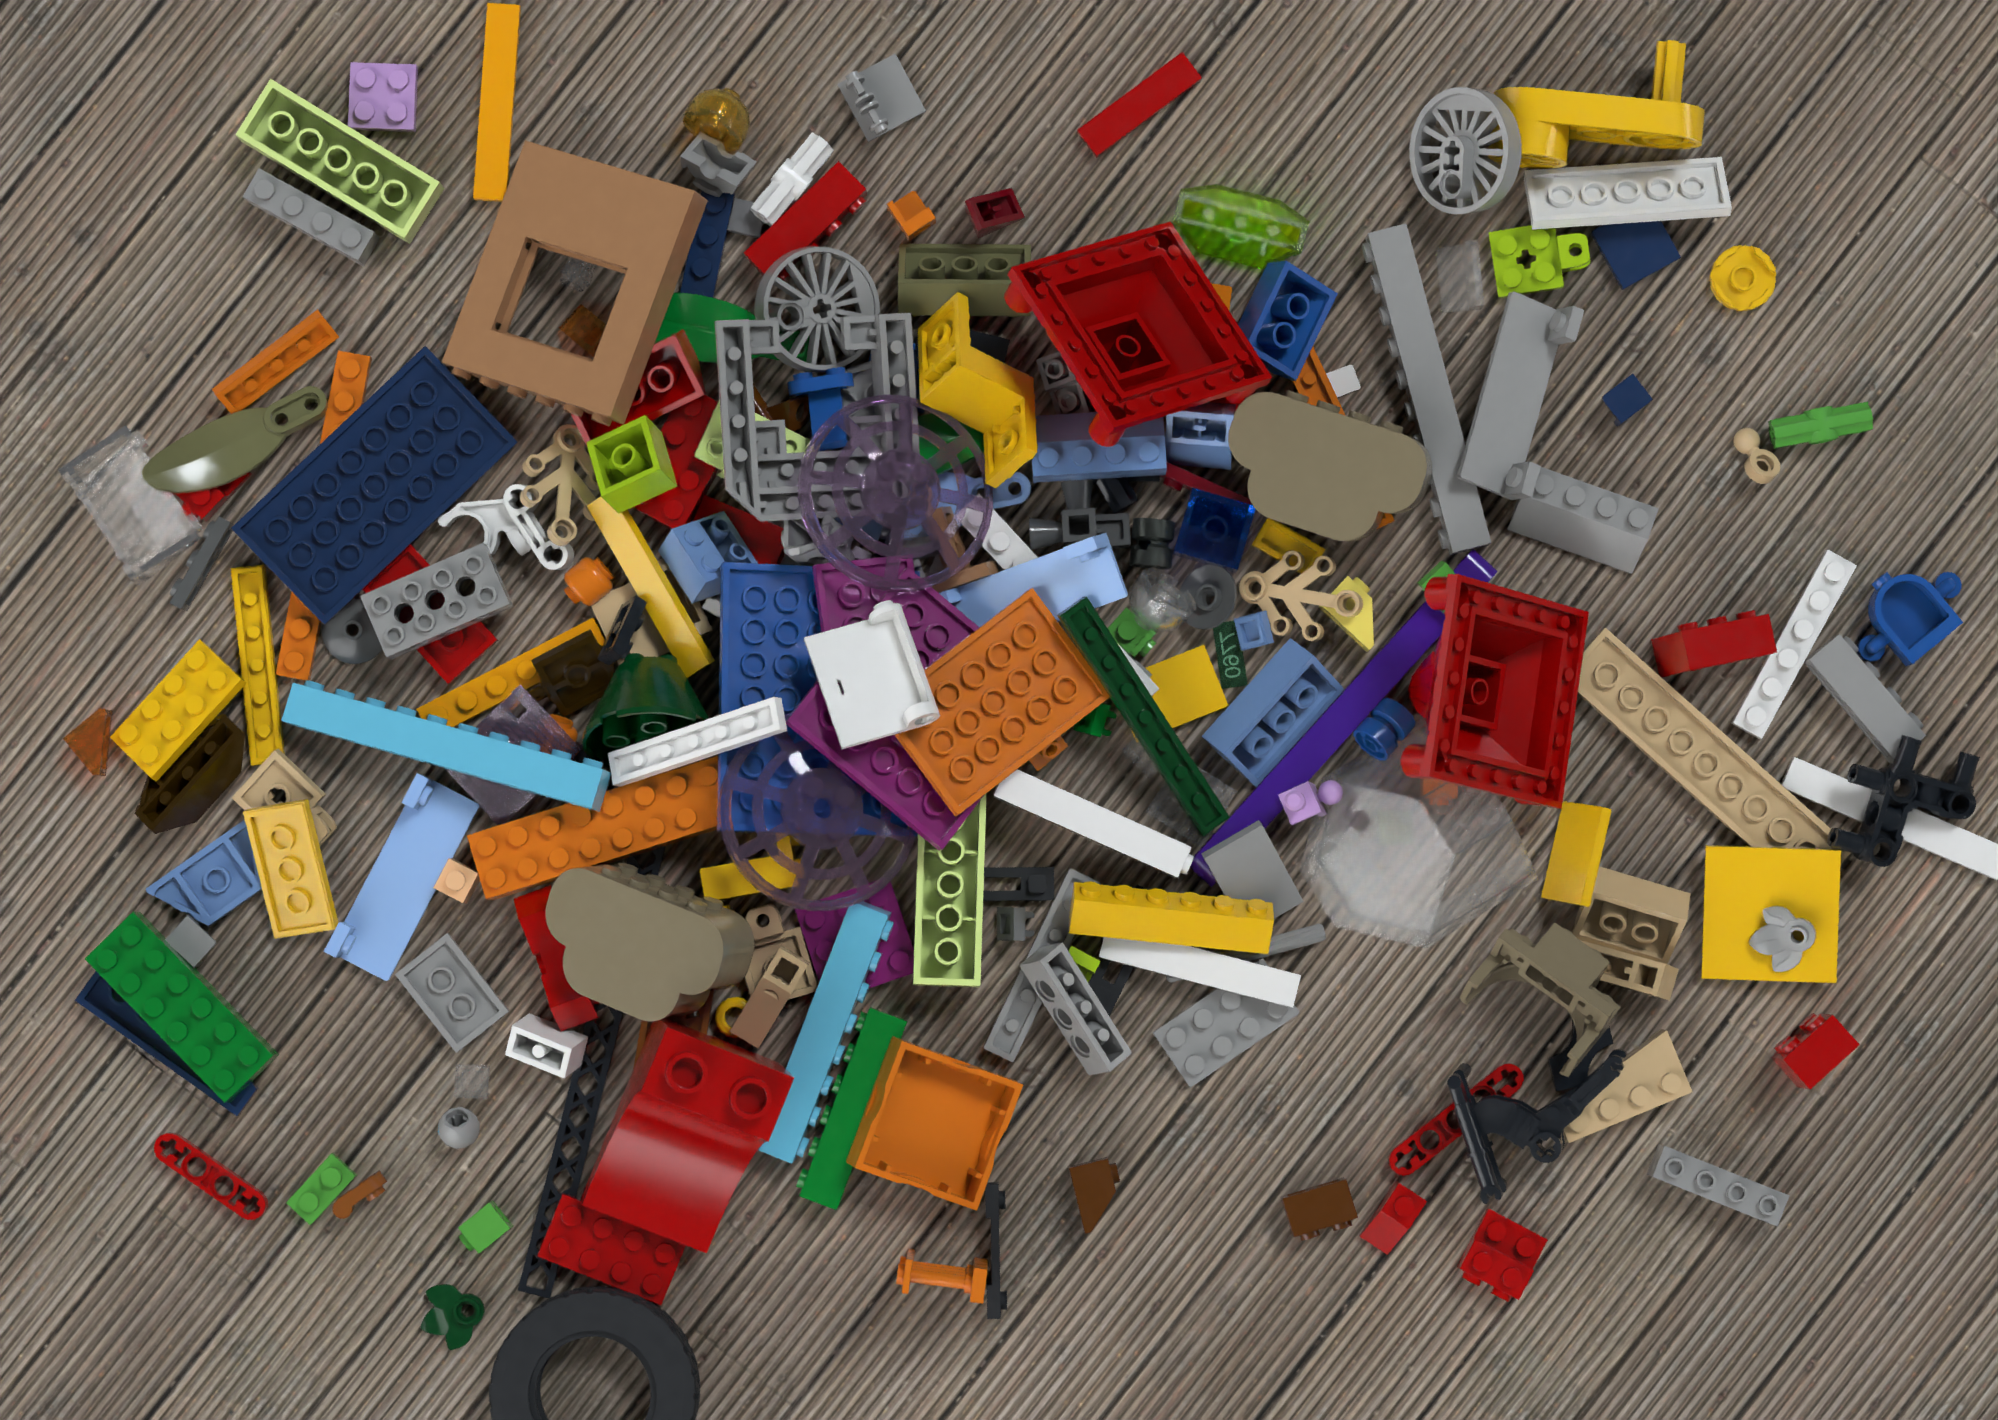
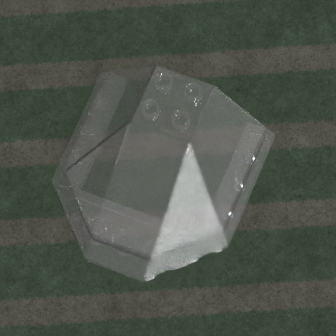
[1299,717,1539,949]

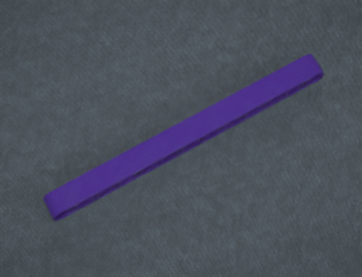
[1190,549,1497,887]

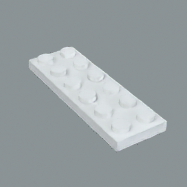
[1524,157,1732,230]

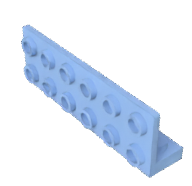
[939,533,1128,627]
[323,773,480,981]

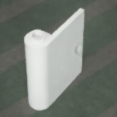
[804,600,940,749]

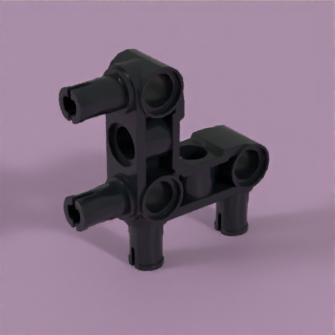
[1827,735,1980,867]

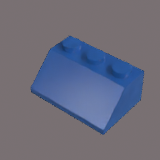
[1238,261,1338,381]

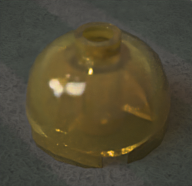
[682,88,750,151]

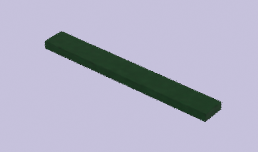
[1057,596,1230,836]

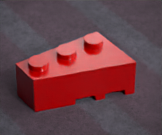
[1651,610,1777,678]

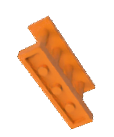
[896,1249,988,1304]

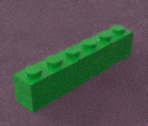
[796,1007,908,1210]

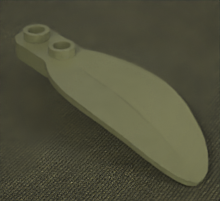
[142,386,328,493]

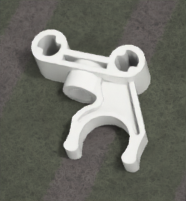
[438,484,574,570]

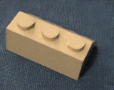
[1572,866,1691,964]

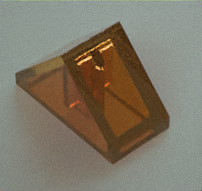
[559,304,606,359]
[63,708,113,776]

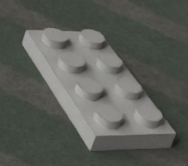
[1152,958,1300,1088]

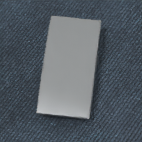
[1036,351,1092,414]

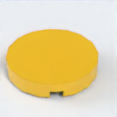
[1709,245,1776,311]

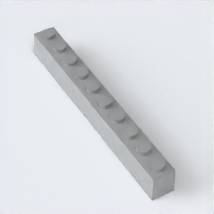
[1362,223,1491,556]

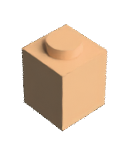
[433,858,480,903]

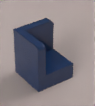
[1602,374,1653,427]

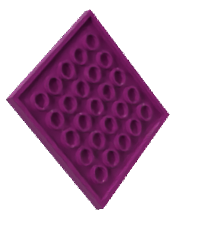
[785,567,984,851]

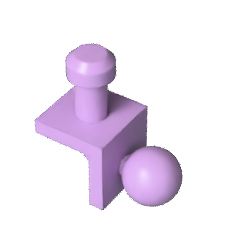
[1278,780,1343,826]

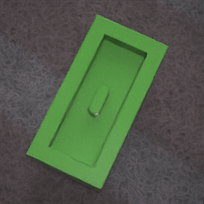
[286,1153,357,1225]

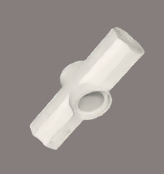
[750,132,834,227]

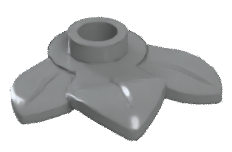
[1749,906,1816,972]

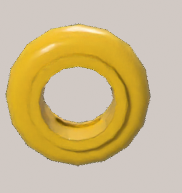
[715,997,748,1038]

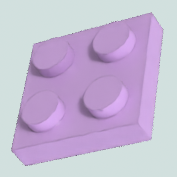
[348,62,418,132]

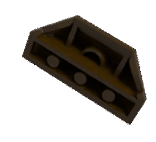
[135,714,245,834]

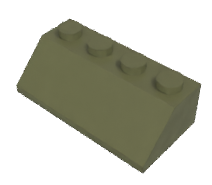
[898,244,1031,317]

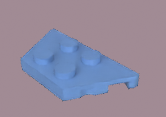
[145,820,262,926]

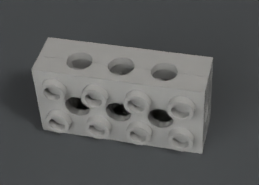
[360,543,514,660]

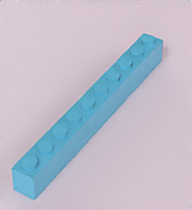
[281,680,611,812]

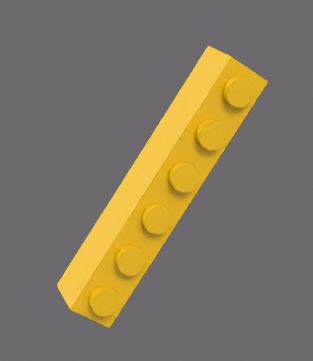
[1069,881,1274,954]

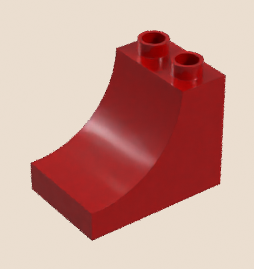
[580,1018,795,1253]

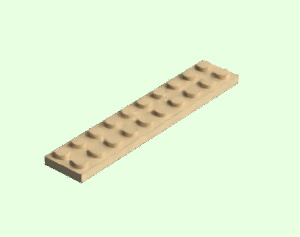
[1578,628,1851,864]

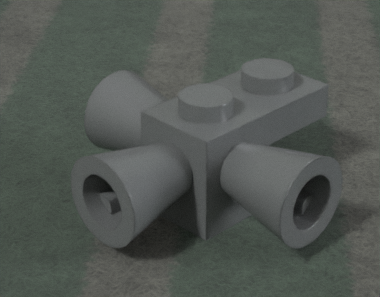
[1029,479,1131,550]

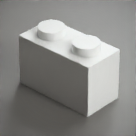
[505,1013,588,1078]

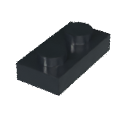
[597,595,647,666]

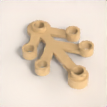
[520,424,599,546]
[1239,550,1363,642]

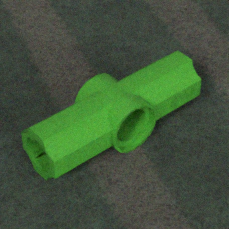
[1768,402,1873,449]

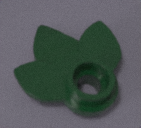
[420,1284,485,1350]

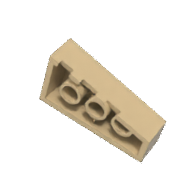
[1564,1029,1692,1143]

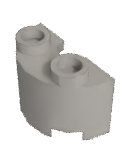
[680,132,757,197]

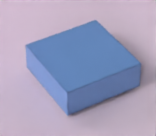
[1234,611,1274,651]

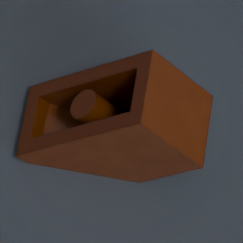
[1068,1157,1120,1233]

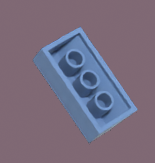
[1032,412,1167,483]
[1202,638,1345,787]

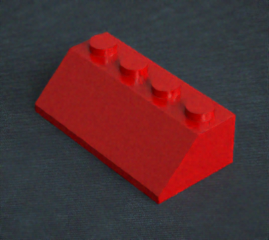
[571,329,706,448]

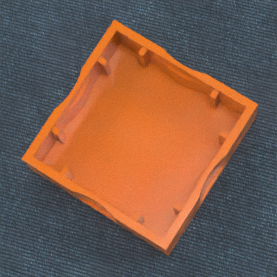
[846,1036,1023,1211]

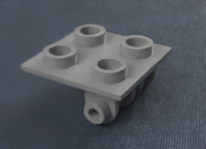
[837,54,926,142]

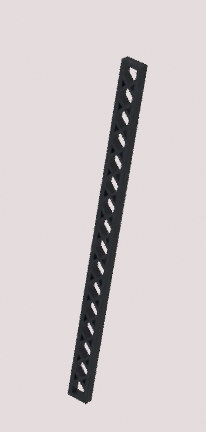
[518,775,666,1299]

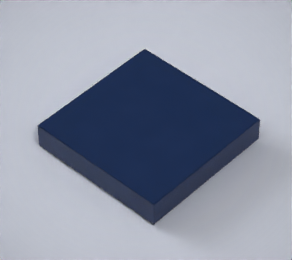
[1590,221,1681,290]

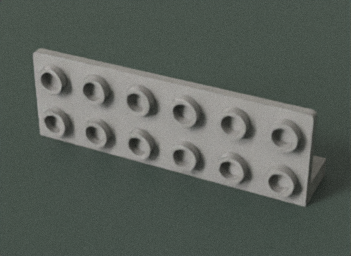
[1457,292,1584,500]

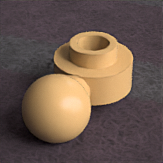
[1733,428,1780,484]

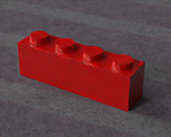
[744,161,867,281]

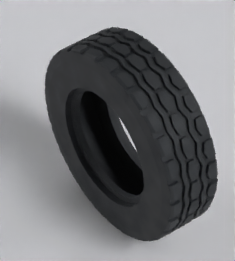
[489,1286,701,1420]

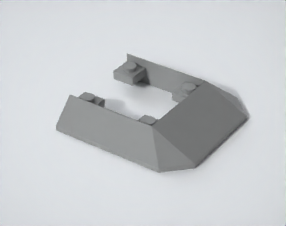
[715,313,921,522]

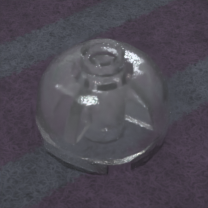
[1129,567,1196,632]

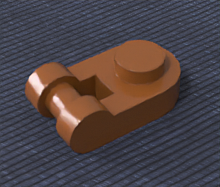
[332,1170,387,1219]

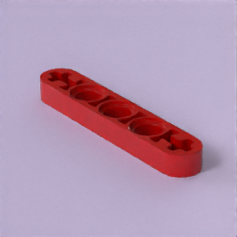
[1388,1063,1524,1176]

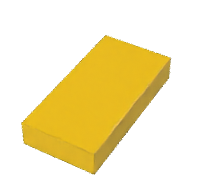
[1251,518,1326,574]

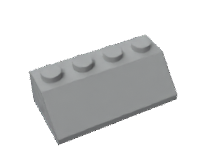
[1507,467,1659,574]

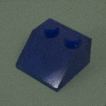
[1173,487,1256,573]

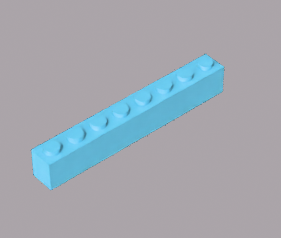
[758,898,894,1164]

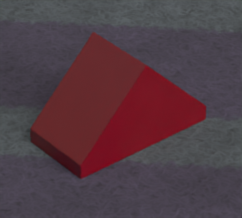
[965,188,1025,239]

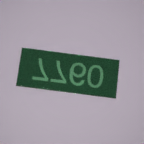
[1213,621,1248,689]

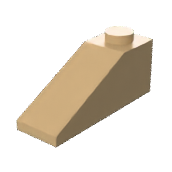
[1580,940,1679,1001]

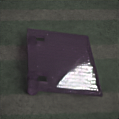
[444,684,582,825]

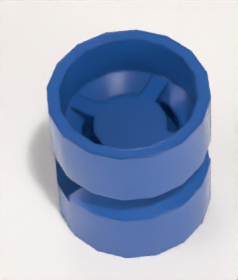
[1353,698,1416,761]

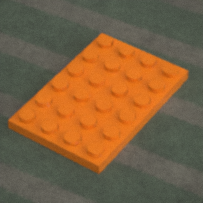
[894,588,1110,816]

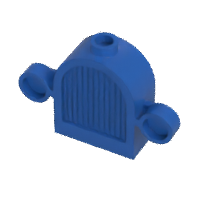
[1857,572,1963,666]

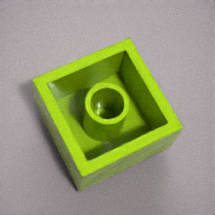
[586,415,677,514]

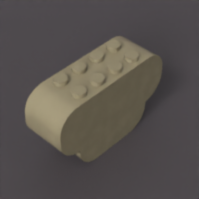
[1228,390,1432,542]
[546,863,754,1021]

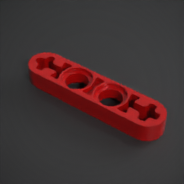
[154,1132,268,1220]

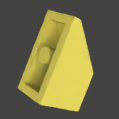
[1318,576,1374,652]

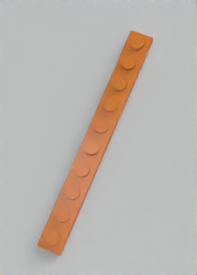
[275,350,372,681]

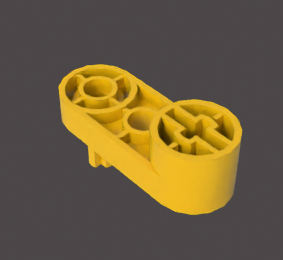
[1488,40,1705,169]

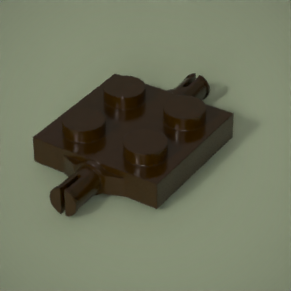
[524,629,631,717]

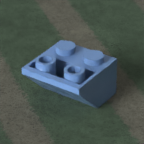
[1165,402,1236,470]
[658,511,758,604]

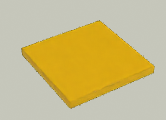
[1701,845,1841,983]

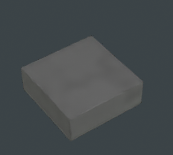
[727,198,764,238]

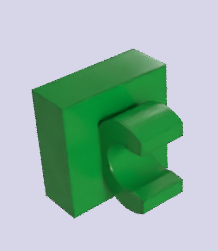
[1073,703,1117,738]

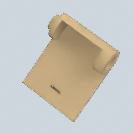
[591,558,713,666]

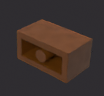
[1280,1177,1358,1241]

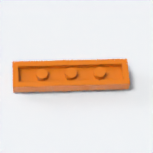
[212,309,339,414]

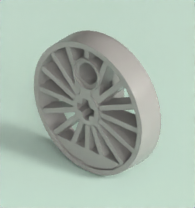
[1409,87,1522,214]
[755,246,880,373]

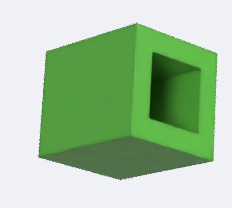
[458,1200,513,1254]

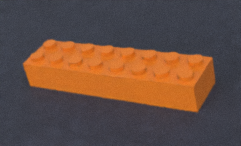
[467,756,718,900]

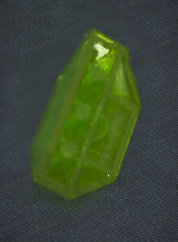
[1173,184,1310,269]

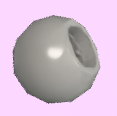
[438,1107,480,1149]

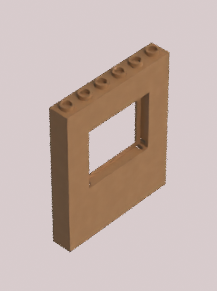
[442,140,708,426]

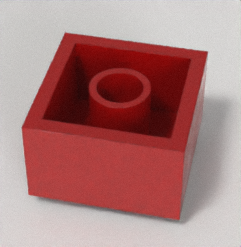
[1771,1013,1860,1090]

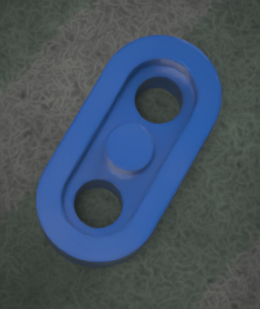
[787,367,854,396]

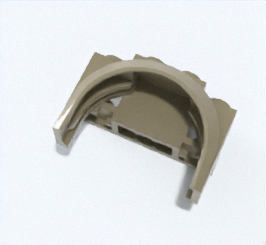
[1459,923,1621,1077]

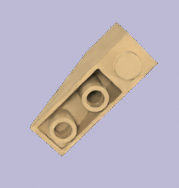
[730,945,810,1048]

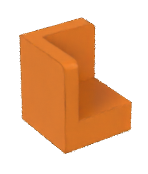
[886,191,936,241]

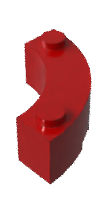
[514,885,599,1031]

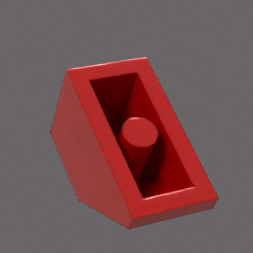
[1359,1180,1427,1255]

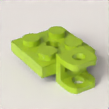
[1488,225,1591,299]

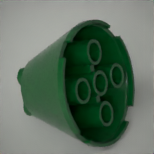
[582,653,709,773]

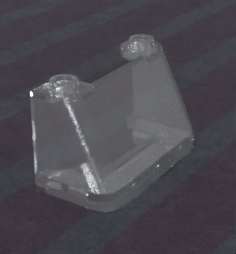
[58,425,203,585]

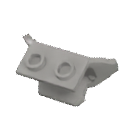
[781,515,855,566]

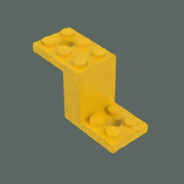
[918,292,1038,488]
[700,833,806,910]

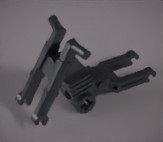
[1447,1049,1627,1204]

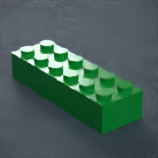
[85,912,279,1103]

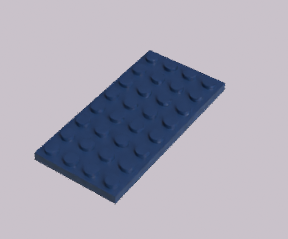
[231,346,518,625]

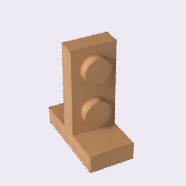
[927,506,999,593]

